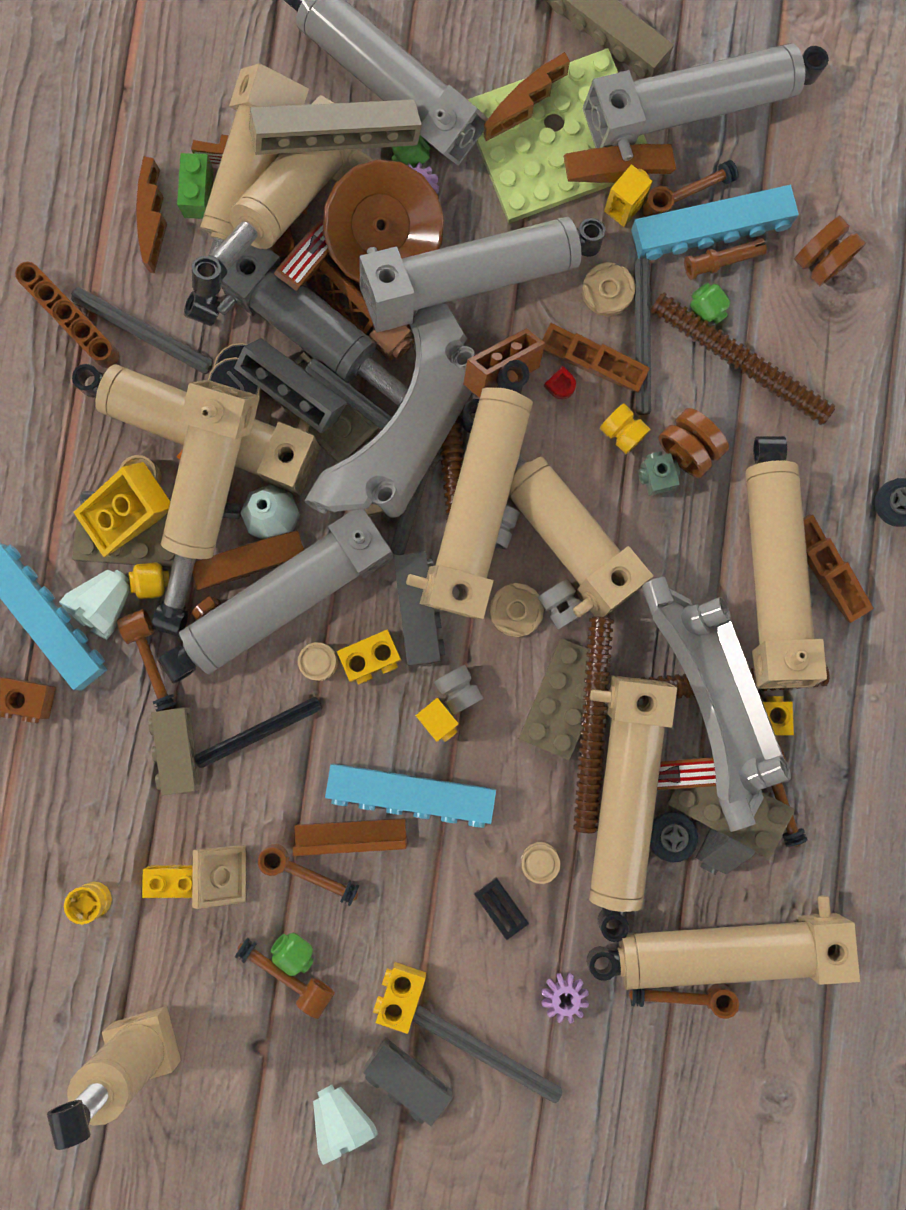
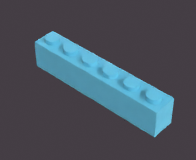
[631,185,799,260]
[0,543,107,691]
[325,763,496,828]

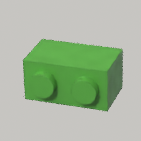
[177,153,214,219]

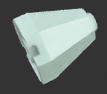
[241,484,300,540]
[59,570,130,640]
[313,1084,378,1165]

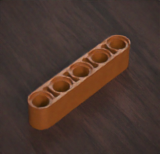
[15,261,119,368]

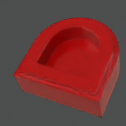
[543,366,576,400]

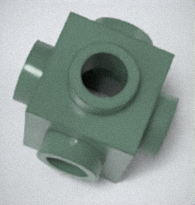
[638,452,680,496]

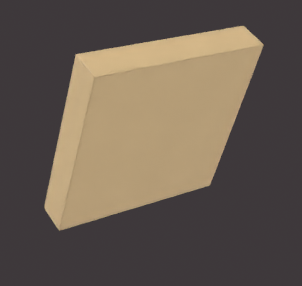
[192,845,246,909]

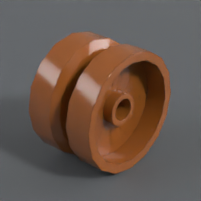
[794,215,866,286]
[658,408,729,478]

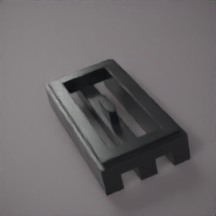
[474,877,529,940]

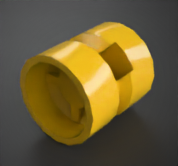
[599,403,651,455]
[64,881,112,925]

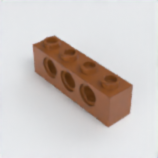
[0,677,56,723]

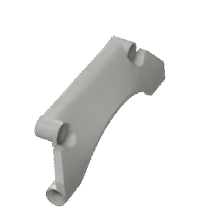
[305,303,476,517]
[641,577,791,832]

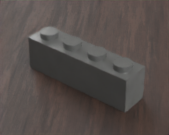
[234,338,347,433]
[393,552,445,666]

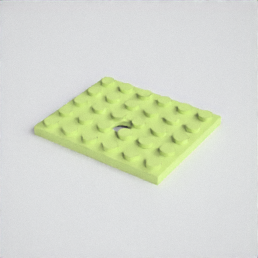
[467,48,648,224]

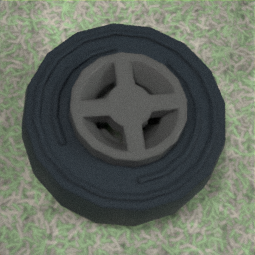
[875,478,906,527]
[650,812,698,863]

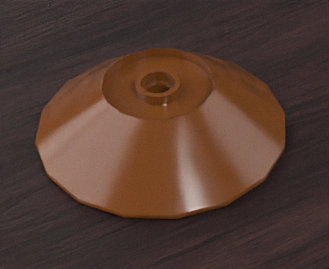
[323,159,444,283]

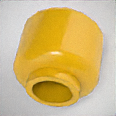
[129,562,169,599]

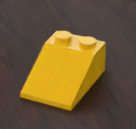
[73,462,170,557]

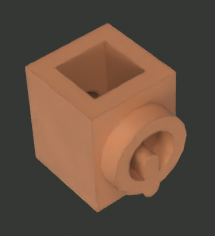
[369,324,415,361]

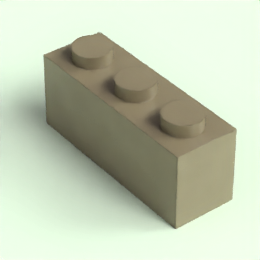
[148,708,201,796]

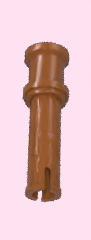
[684,238,767,280]

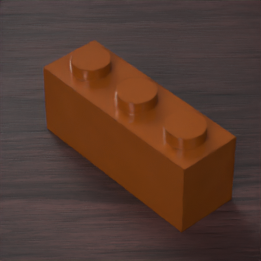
[463,328,545,398]

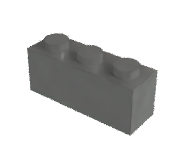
[363,1037,452,1126]

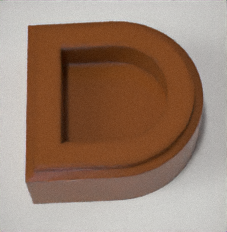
[192,596,222,620]

